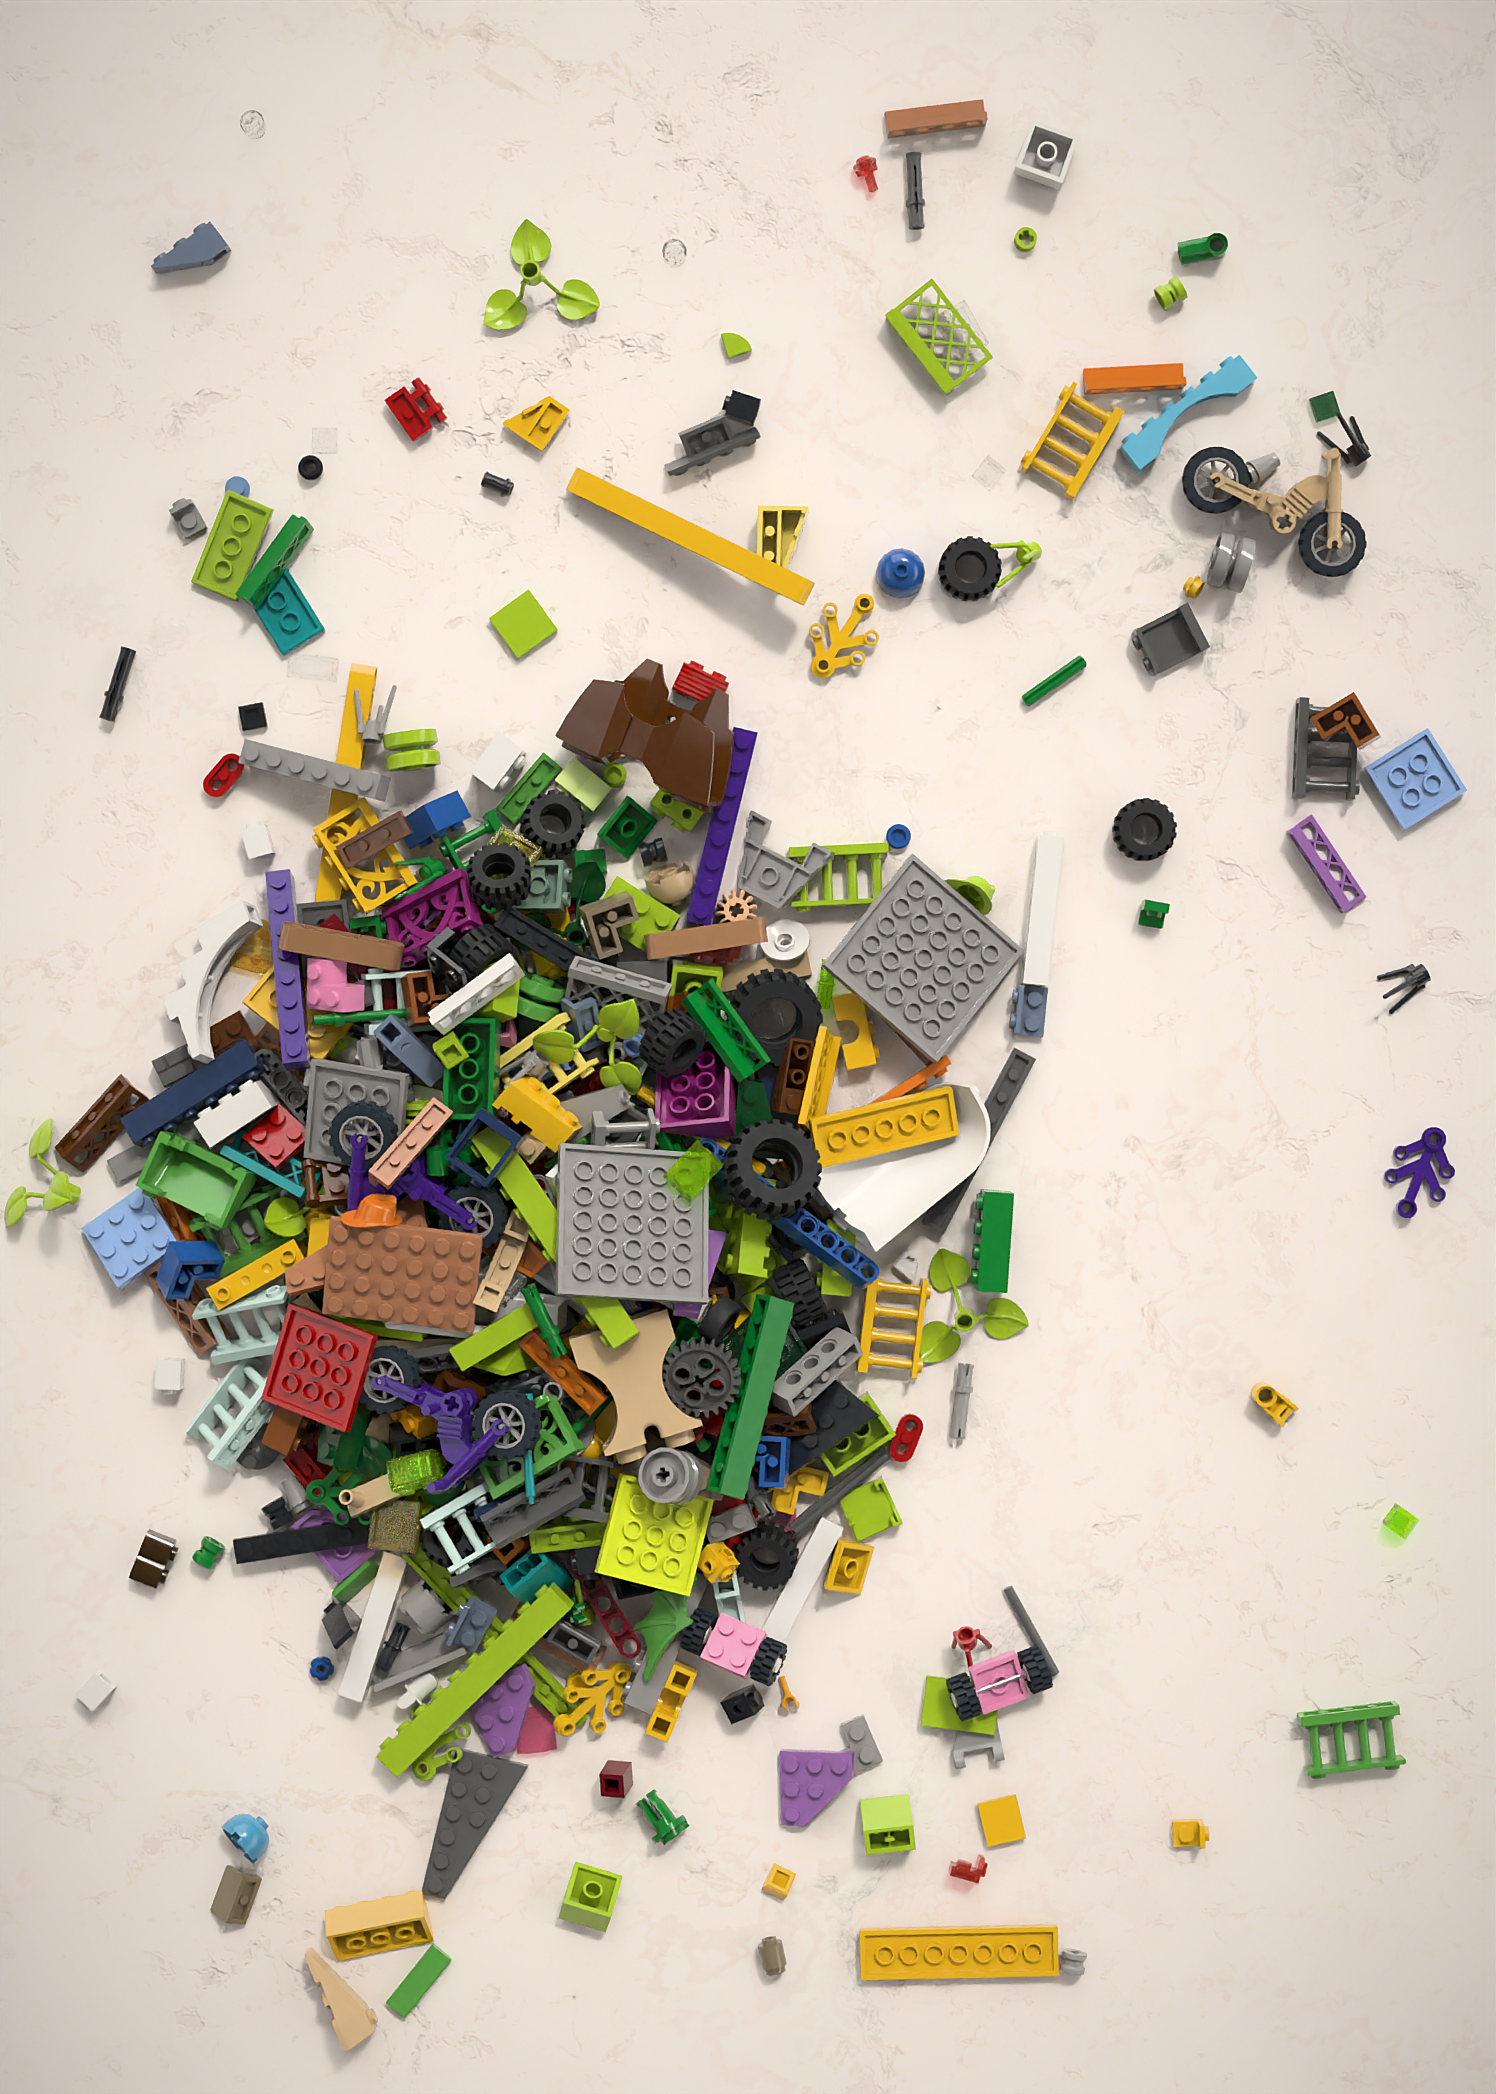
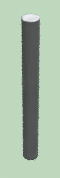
[1003,1585,1060,1677]

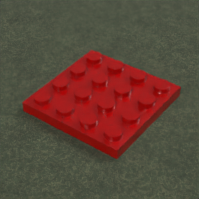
[261,1303,378,1432]

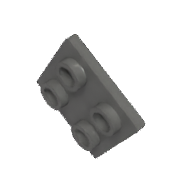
[449,1532,508,1588]

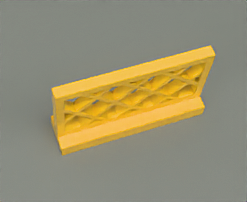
[797,1026,843,1132]

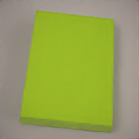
[921,1675,998,1735]

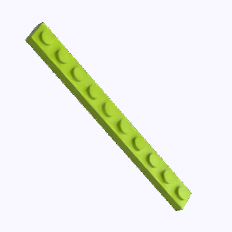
[401,1541,590,1729]

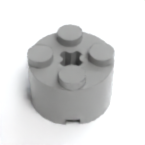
[399,1578,456,1635]

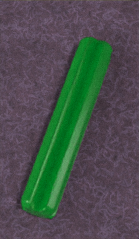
[1022,655,1087,706]

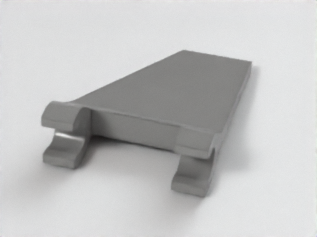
[953,1721,1005,1769]

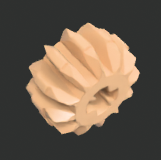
[716,889,757,924]

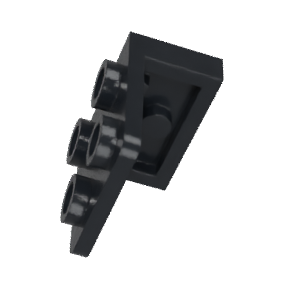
[426,927,467,994]
[796,1309,852,1351]

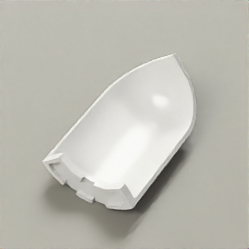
[813,1081,991,1252]

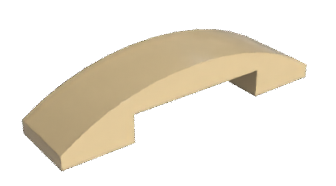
[721,950,812,992]
[473,1210,531,1313]

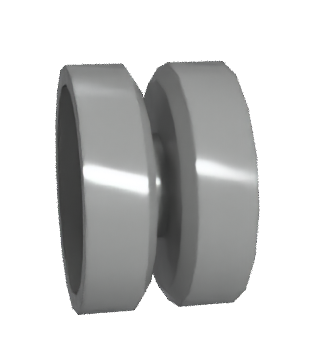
[1206,531,1256,593]
[638,1447,703,1505]

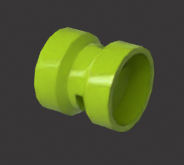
[1153,276,1188,311]

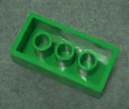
[443,1018,501,1122]
[970,1189,1014,1293]

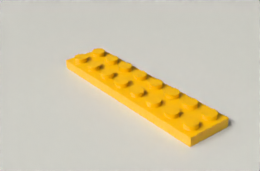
[860,1924,1059,1980]

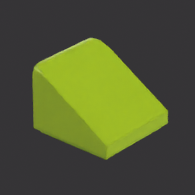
[432,1031,469,1070]

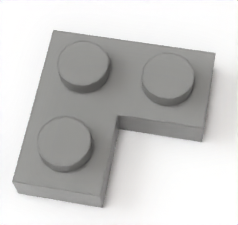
[840,1714,883,1773]

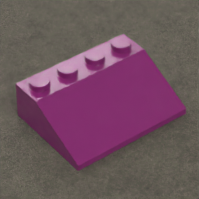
[655,1038,736,1139]

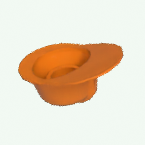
[341,1193,402,1228]

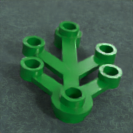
[306,1466,399,1525]

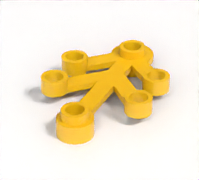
[809,594,879,678]
[553,1661,631,1736]

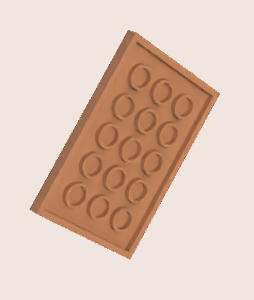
[322,1216,483,1333]

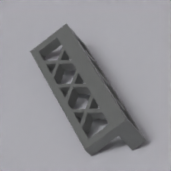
[480,1466,586,1550]

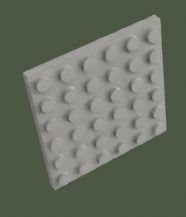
[822,854,1024,1063]
[555,1143,709,1305]

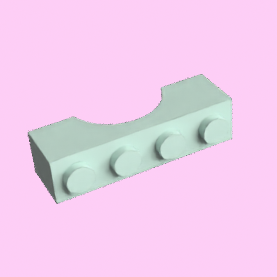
[713,1570,746,1673]

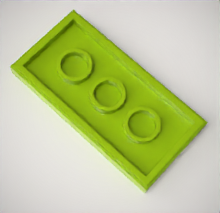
[191,490,275,602]

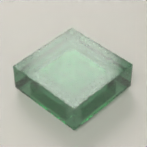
[1309,391,1341,423]

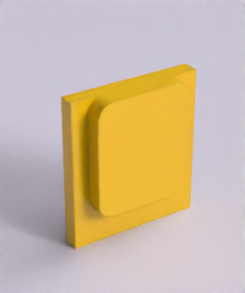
[977,1794,1026,1847]

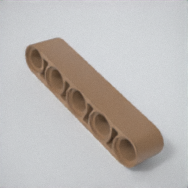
[644,917,768,960]
[278,922,405,971]

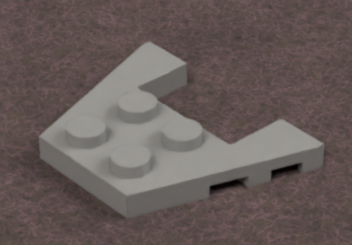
[738,811,835,910]

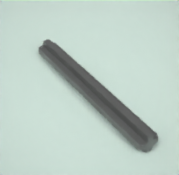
[788,1448,889,1536]

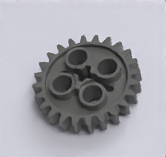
[662,1337,741,1418]

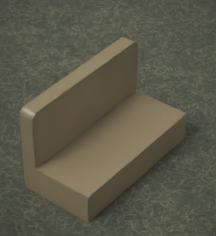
[210,1865,262,1925]

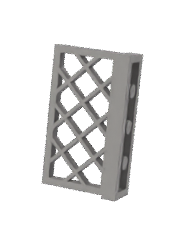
[561,956,672,1036]

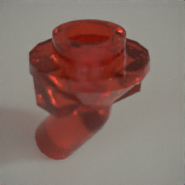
[853,155,878,192]

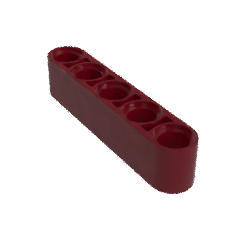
[566,1550,642,1658]

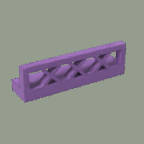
[1286,814,1367,913]

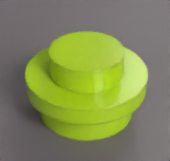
[602,763,627,788]

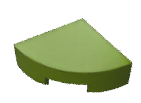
[721,333,752,359]

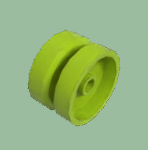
[382,728,441,772]

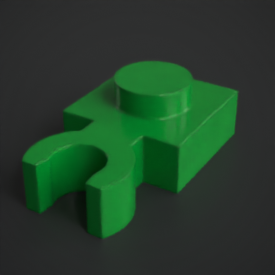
[562,1591,587,1624]

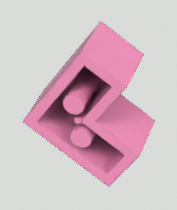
[307,957,364,1012]

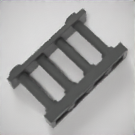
[1292,697,1360,801]
[524,1445,621,1523]

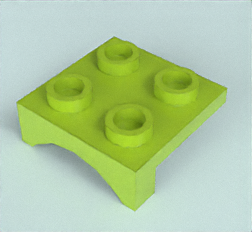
[839,1476,903,1542]

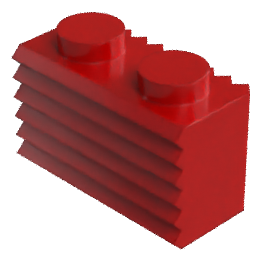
[672,660,729,703]

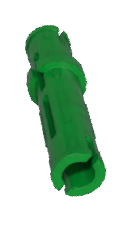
[520,1283,568,1359]

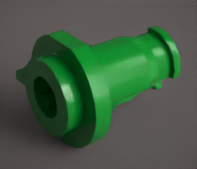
[635,1789,689,1845]

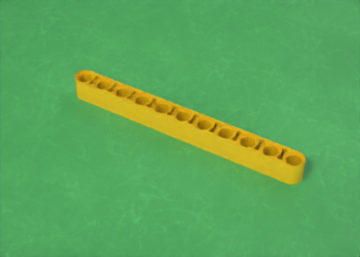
[566,467,815,606]
[314,663,377,902]

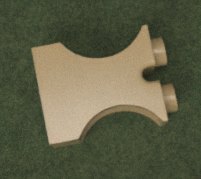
[568,1305,703,1464]

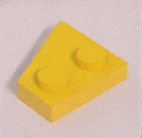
[503,396,570,452]

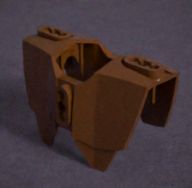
[555,658,735,813]

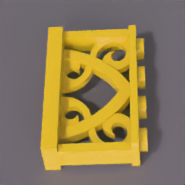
[312,797,417,915]

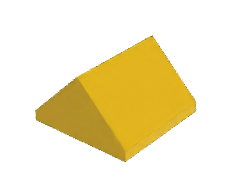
[824,1536,874,1594]

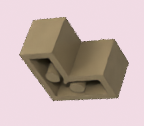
[579,891,639,959]

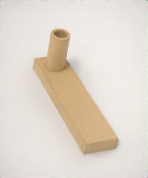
[339,1454,442,1518]

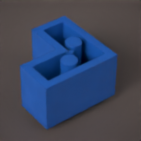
[404,790,471,850]
[156,1241,225,1299]
[755,1436,791,1490]

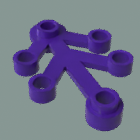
[1384,1127,1455,1218]

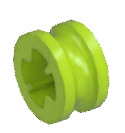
[1014,227,1037,252]

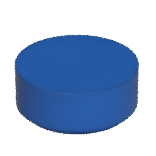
[886,824,911,849]

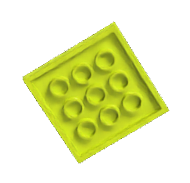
[595,1473,714,1596]

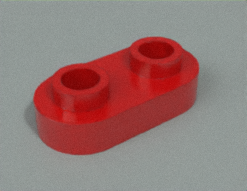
[203,753,245,798]
[889,1413,923,1462]

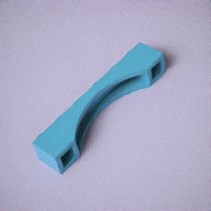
[1119,354,1258,473]

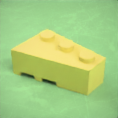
[757,506,810,569]

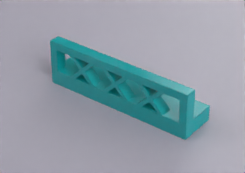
[220,1129,323,1199]

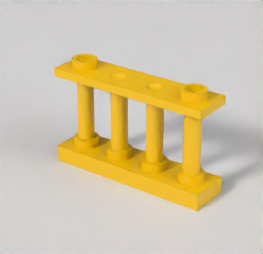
[1020,381,1125,501]
[206,1239,308,1310]
[855,1273,932,1378]

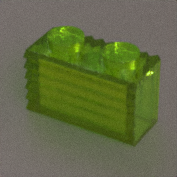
[386,1449,444,1496]

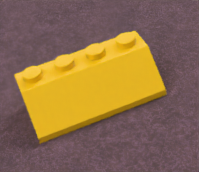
[325,1890,434,1962]

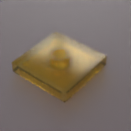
[368,1500,423,1553]

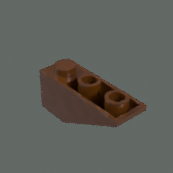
[770,1038,814,1115]

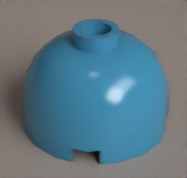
[221,1813,269,1864]

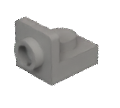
[169,498,208,540]

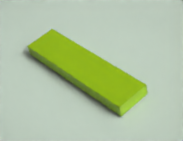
[449,1302,538,1371]

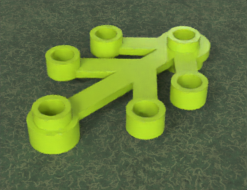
[411,1704,471,1781]

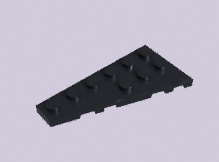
[744,1379,880,1501]

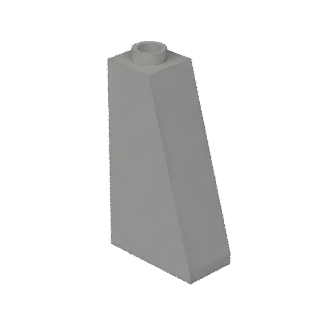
[546,1084,630,1158]

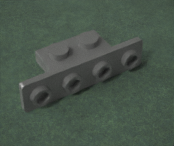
[664,414,761,476]

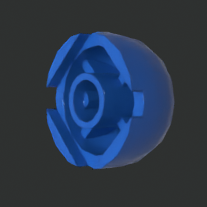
[875,548,925,599]

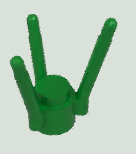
[394,856,445,901]

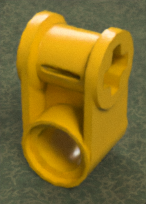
[1251,1382,1299,1427]

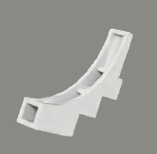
[163,900,263,1064]

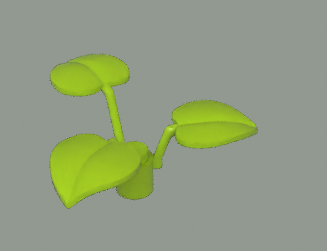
[483,219,600,330]
[532,999,642,1095]
[4,1118,81,1228]
[264,1158,340,1237]
[920,1248,1029,1363]

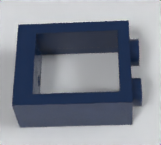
[445,1108,526,1189]

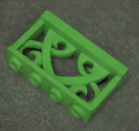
[472,1394,585,1499]

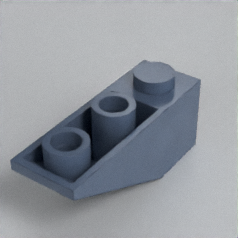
[151,221,231,274]
[373,1014,444,1088]

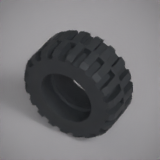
[725,968,823,1068]
[721,1119,822,1221]

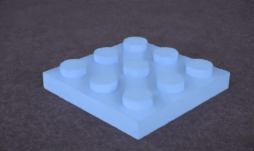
[1363,728,1468,831]
[81,1188,178,1289]

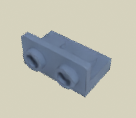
[1009,985,1048,1037]
[445,1595,498,1653]

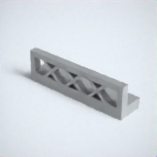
[373,1632,468,1693]

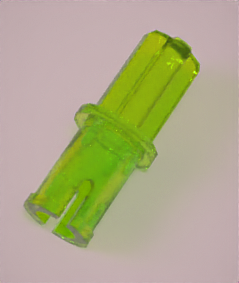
[816,959,836,1009]

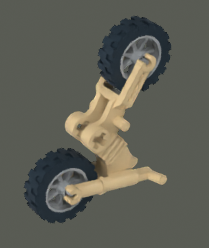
[1182,447,1367,577]

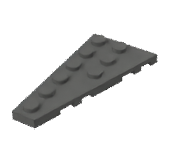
[422,1748,528,1899]

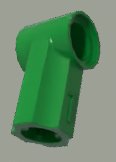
[1177,233,1228,265]
[426,1145,476,1176]

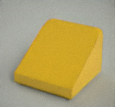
[761,1863,796,1900]

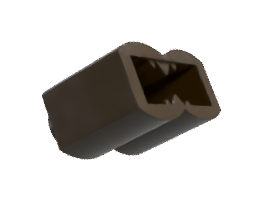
[129,1529,179,1589]

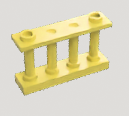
[500,1012,599,1116]

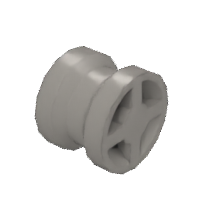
[1060,1948,1087,1975]

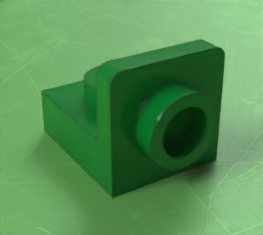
[1138,899,1170,929]
[349,915,388,939]

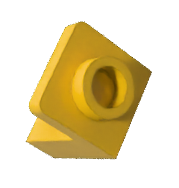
[1172,1819,1209,1849]

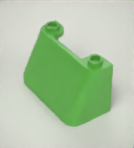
[135,1131,259,1231]

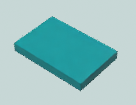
[253,568,325,656]

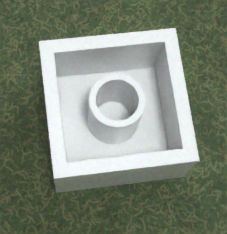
[1013,119,1079,190]
[469,732,526,793]

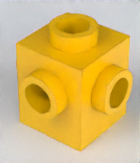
[697,1542,740,1584]

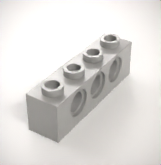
[771,1326,863,1417]

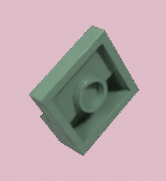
[512,860,572,914]

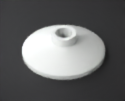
[760,920,810,962]

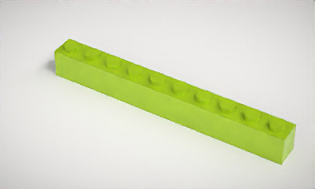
[471,1126,640,1350]
[376,1582,574,1777]

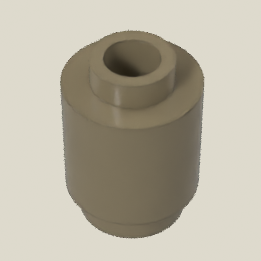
[758,1936,787,1976]

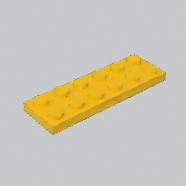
[808,1086,959,1168]

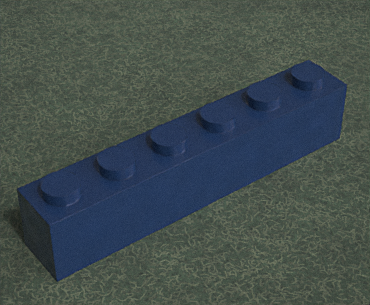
[120,1040,266,1148]

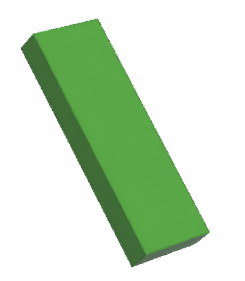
[495,752,563,825]
[386,1943,452,2018]

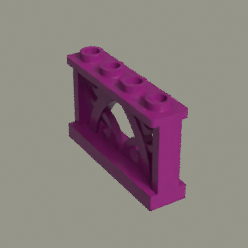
[381,868,484,967]

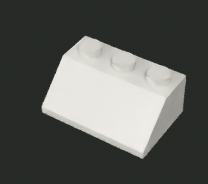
[194,1080,281,1148]

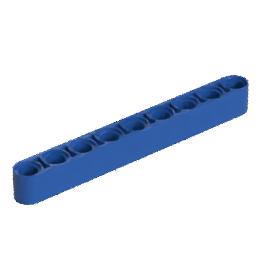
[691,1138,879,1289]

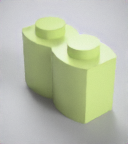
[555,757,613,813]

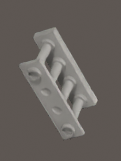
[590,1108,660,1150]

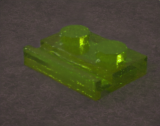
[662,1140,724,1202]

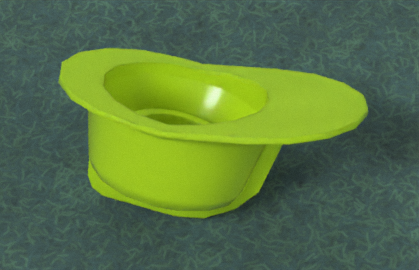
[944,875,996,915]

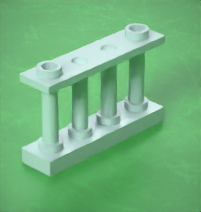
[361,968,451,1035]
[192,1285,288,1365]
[185,1357,276,1470]
[420,1473,536,1576]

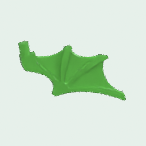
[633,1573,698,1682]

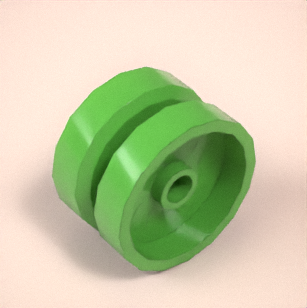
[517,971,566,1023]

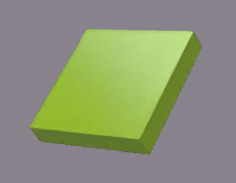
[489,589,558,659]

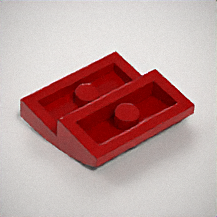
[283,1429,333,1496]

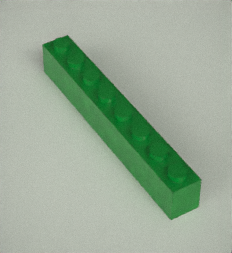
[706,1294,795,1500]

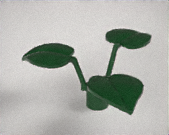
[510,861,619,968]
[356,1435,465,1546]

